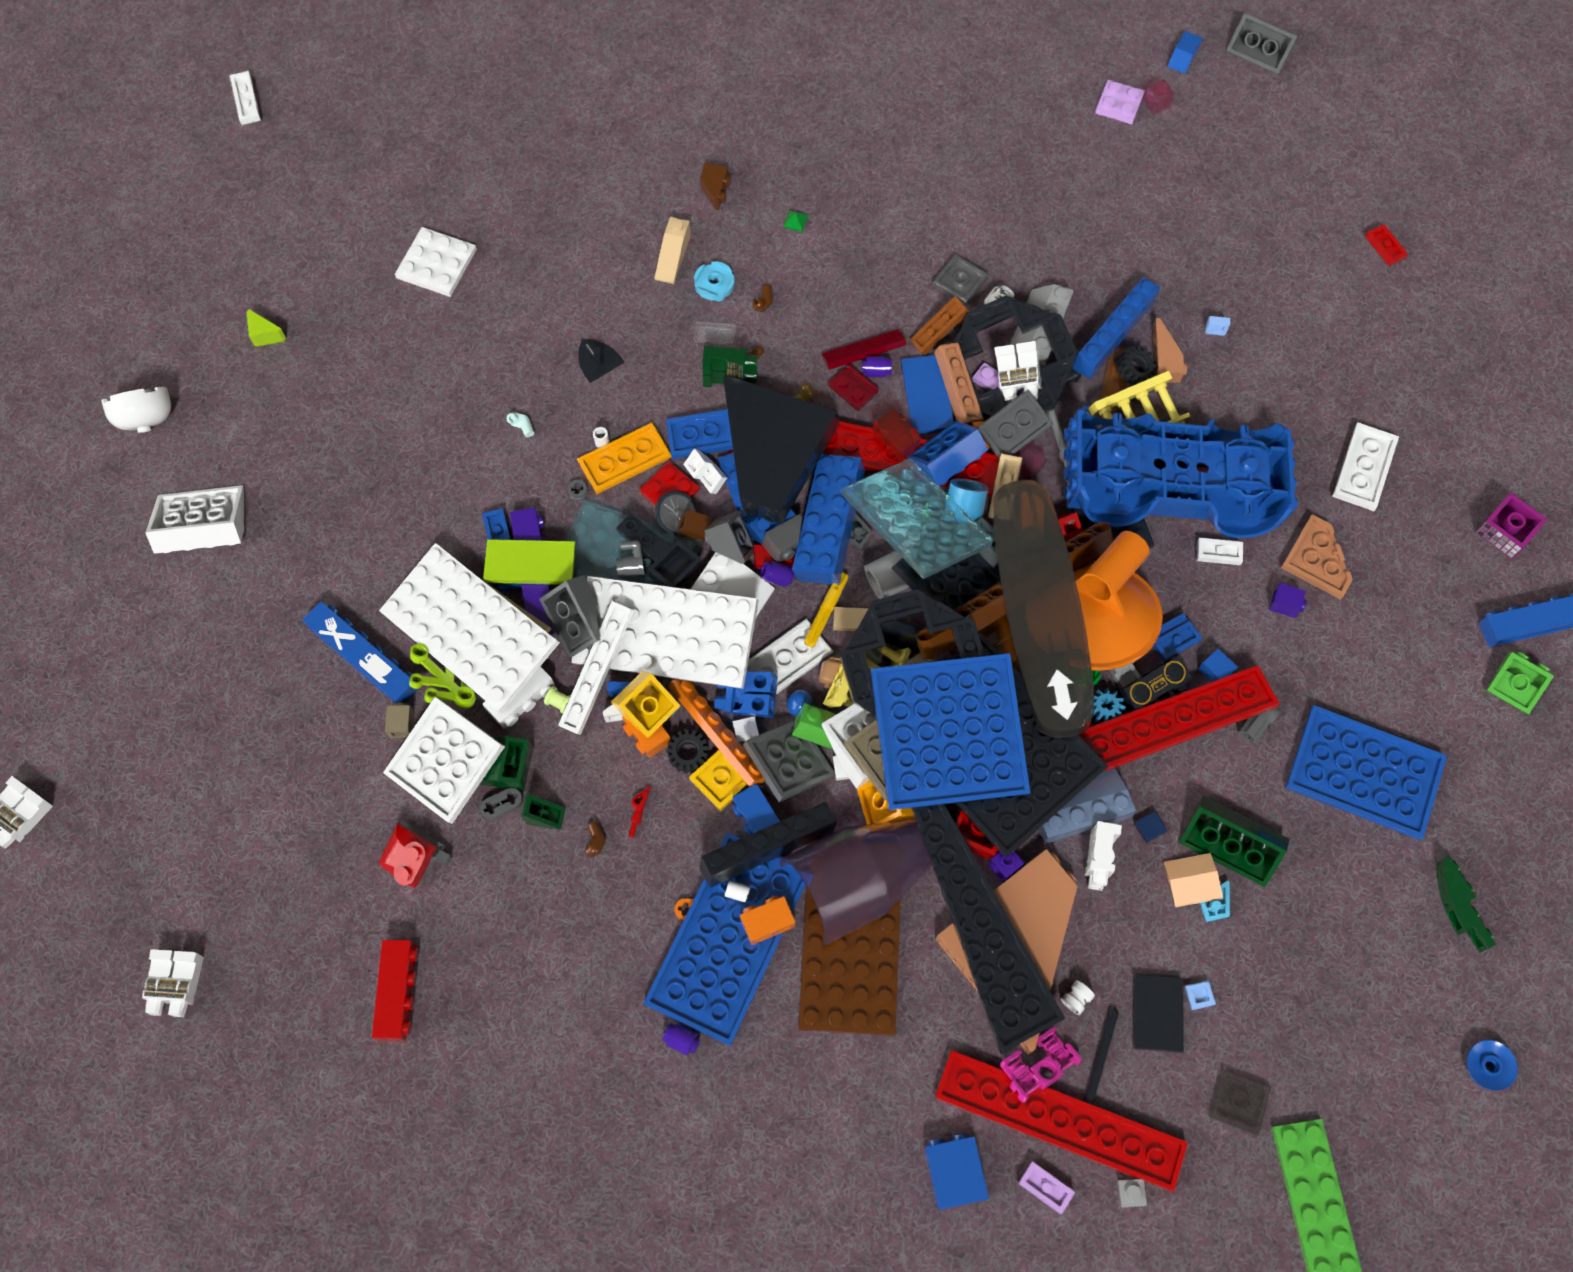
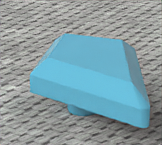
[1200,881,1230,922]

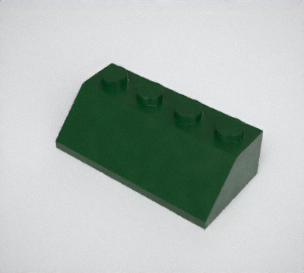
[1179,795,1289,887]

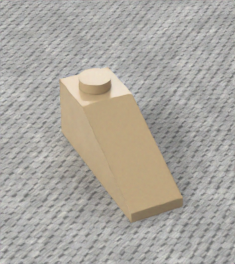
[655,217,691,284]

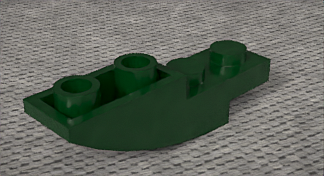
[1437,856,1496,953]

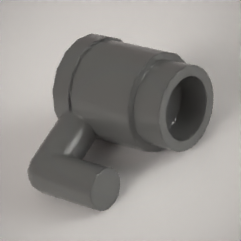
[616,540,645,577]

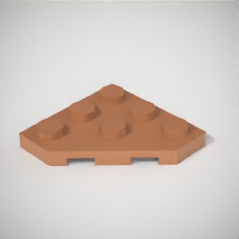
[1281,514,1353,600]

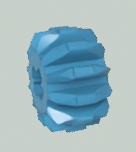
[1086,688,1126,724]

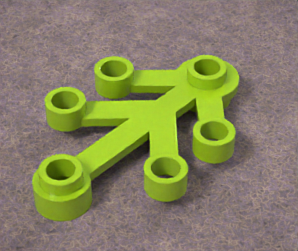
[409,643,476,708]

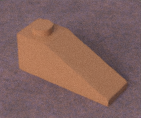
[1152,318,1187,383]

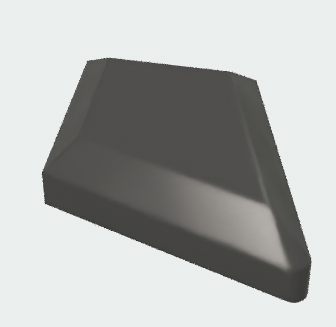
[849,513,873,550]

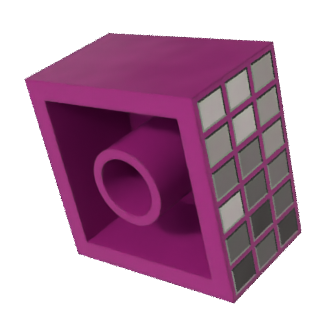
[1476,493,1548,559]

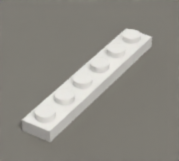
[558,601,634,735]

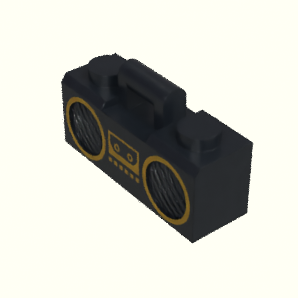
[1117,655,1192,713]

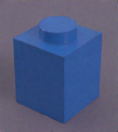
[1198,649,1238,682]

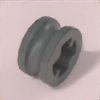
[568,480,588,501]

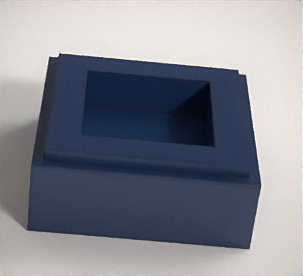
[1134,811,1167,844]

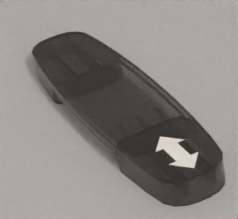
[993,480,1094,738]

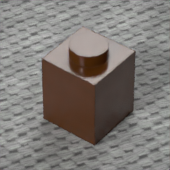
[676,509,712,543]

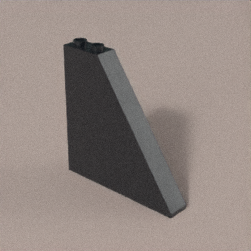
[723,375,839,524]

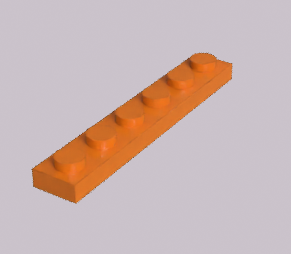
[668,679,765,787]

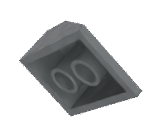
[539,575,600,658]

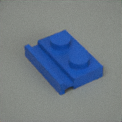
[1153,613,1203,662]

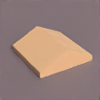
[1164,853,1223,907]

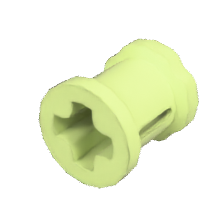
[544,686,571,714]

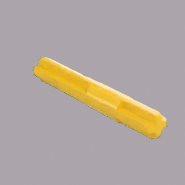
[804,572,848,648]

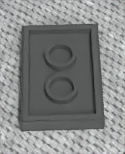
[977,389,1053,460]

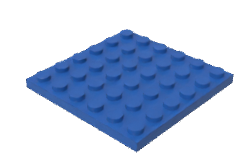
[870,653,1030,811]

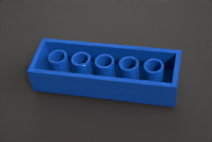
[792,454,865,585]

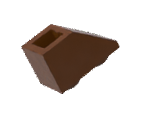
[700,162,731,210]

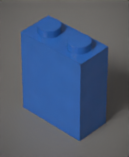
[924,1133,989,1210]

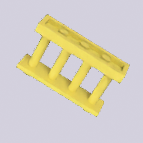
[1088,371,1190,424]
[823,645,911,708]

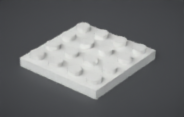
[383,697,505,824]

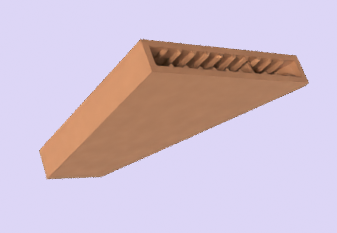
[936,849,1077,1055]

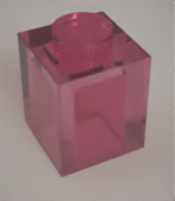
[1143,79,1174,115]
[1012,443,1047,481]

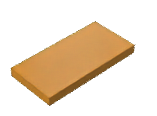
[577,422,672,495]

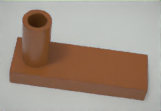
[910,296,969,356]

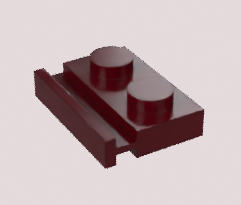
[828,364,879,411]

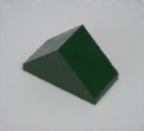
[521,794,566,830]

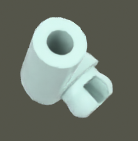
[507,413,535,437]

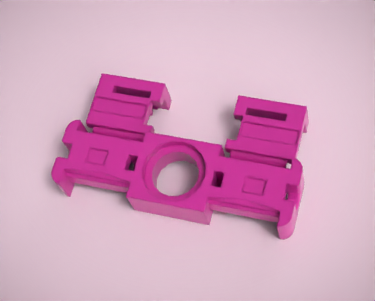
[1000,1026,1082,1102]

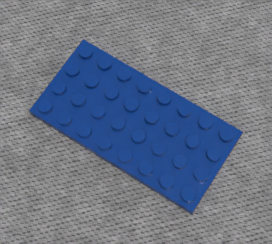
[643,832,812,1047]

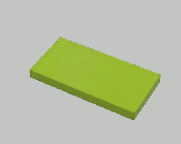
[483,540,576,584]

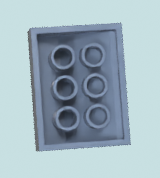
[1039,768,1136,844]

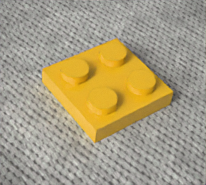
[689,750,748,811]

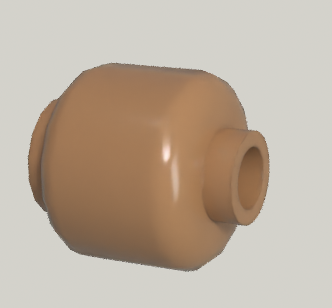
[819,657,841,690]

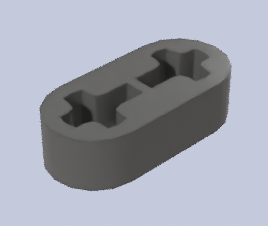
[480,788,523,821]

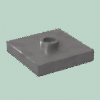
[932,254,989,306]

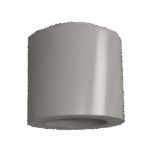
[864,550,909,599]

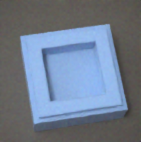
[1205,316,1230,335]
[1184,980,1216,1011]

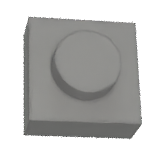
[1117,1179,1147,1207]

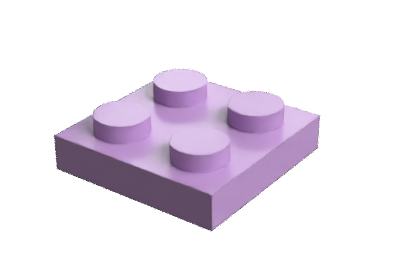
[1095,80,1145,124]

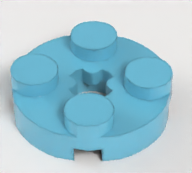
[694,262,735,301]

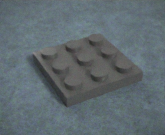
[743,721,835,802]

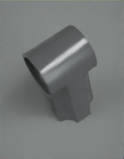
[1239,707,1281,744]

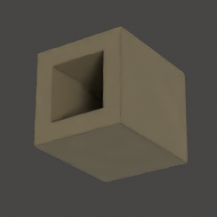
[385,703,414,738]

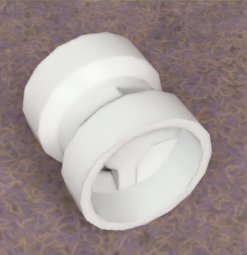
[1061,981,1095,1015]

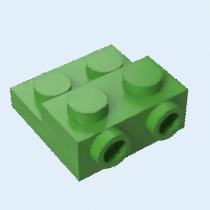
[1486,651,1554,714]

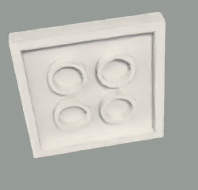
[395,227,477,297]

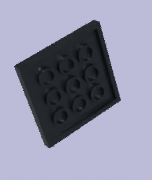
[891,517,1004,610]

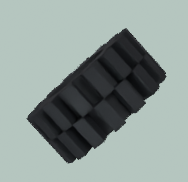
[1116,346,1157,387]
[667,730,709,774]

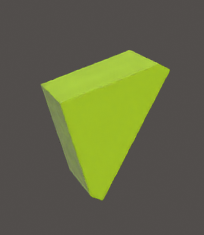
[246,309,287,347]

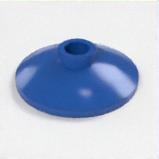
[1467,1040,1518,1091]

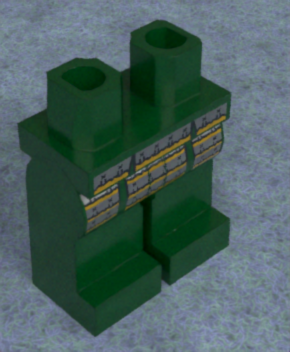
[702,345,757,388]

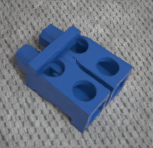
[714,672,778,719]

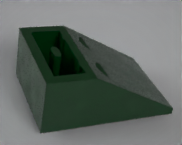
[479,736,533,791]

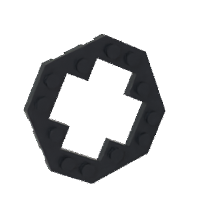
[954,295,1078,417]
[840,589,985,716]

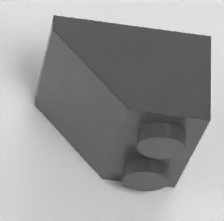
[705,510,754,564]

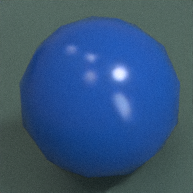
[787,690,815,717]

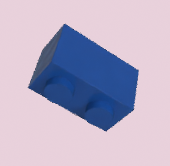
[731,784,780,835]

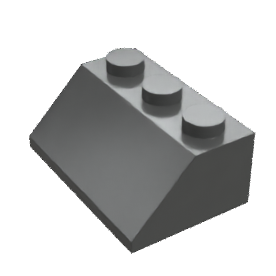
[1226,13,1300,74]

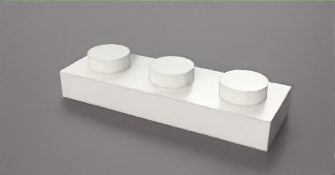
[230,71,261,125]

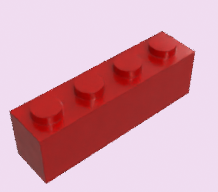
[372,940,419,1041]

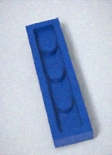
[482,508,522,593]

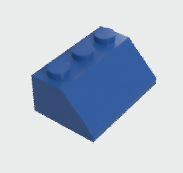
[907,421,988,486]

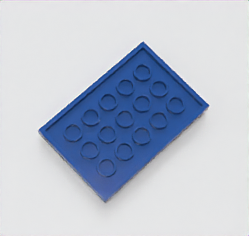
[1285,705,1447,840]

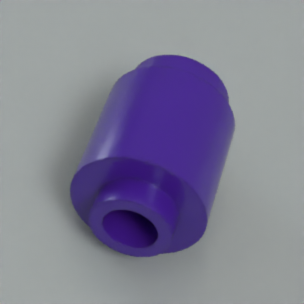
[862,356,892,377]
[760,561,794,587]
[662,1023,700,1056]

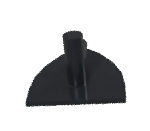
[578,339,625,383]

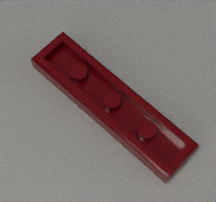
[821,329,906,370]

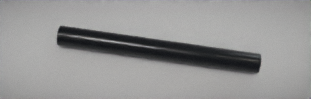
[1084,1010,1119,1105]

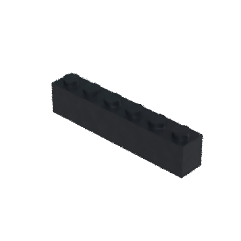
[699,802,837,888]

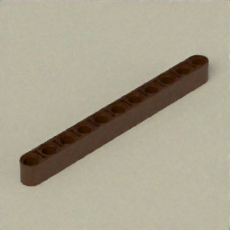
[916,522,1113,659]

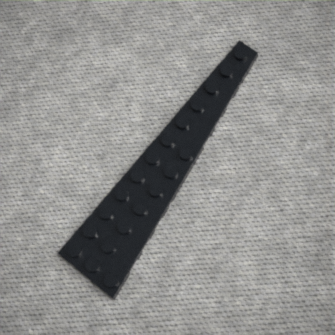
[911,804,1066,1055]

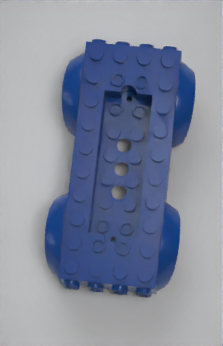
[1063,405,1298,538]

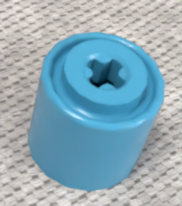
[944,478,988,525]

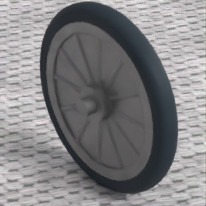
[655,491,698,536]

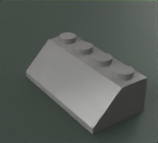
[1010,284,1074,368]

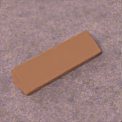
[935,342,983,425]

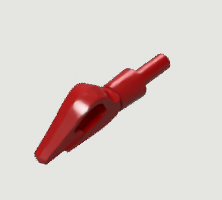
[628,786,651,838]

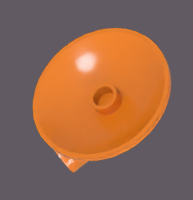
[1026,531,1163,671]

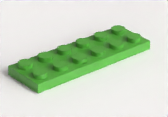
[1271,1119,1362,1272]

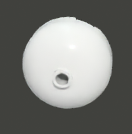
[101,387,171,433]

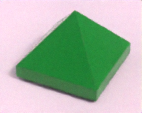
[783,210,808,232]

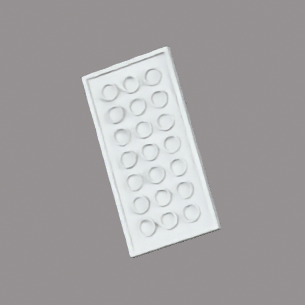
[379,543,559,713]
[571,576,759,689]

